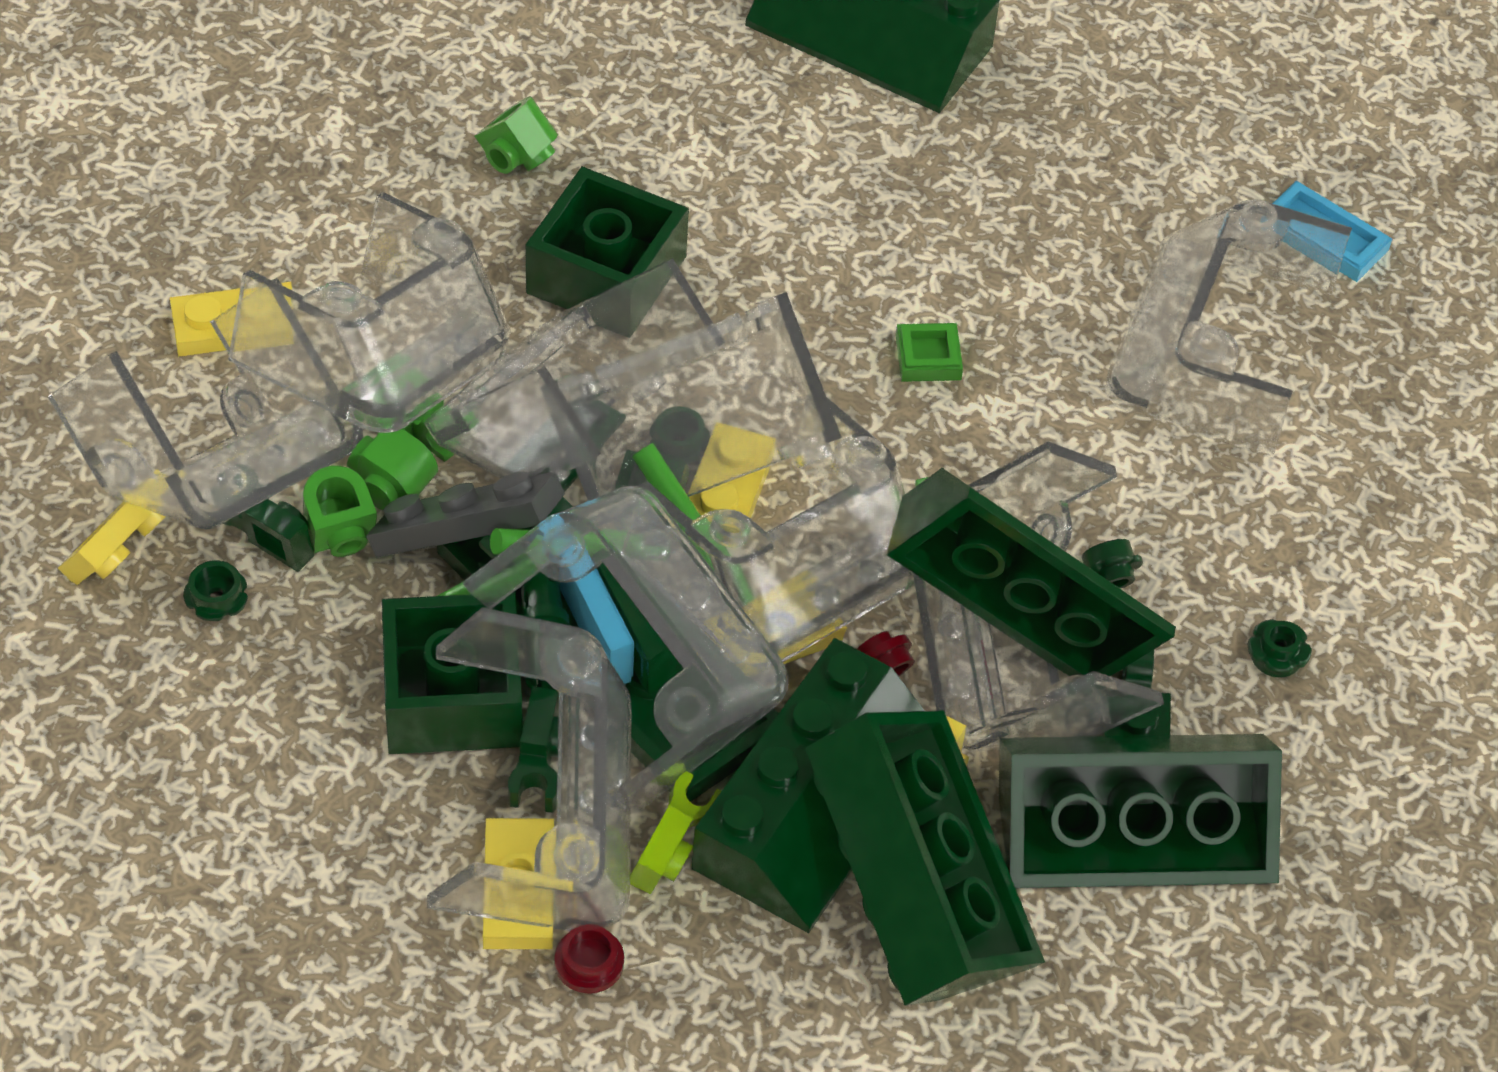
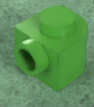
[474,96,558,174]
[347,421,438,510]
[303,466,377,557]

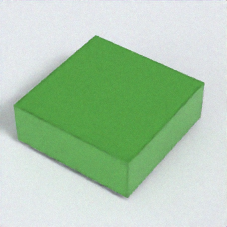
[896,323,963,382]

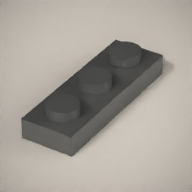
[366,471,565,558]

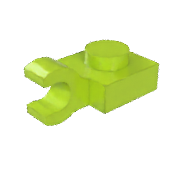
[626,771,721,894]

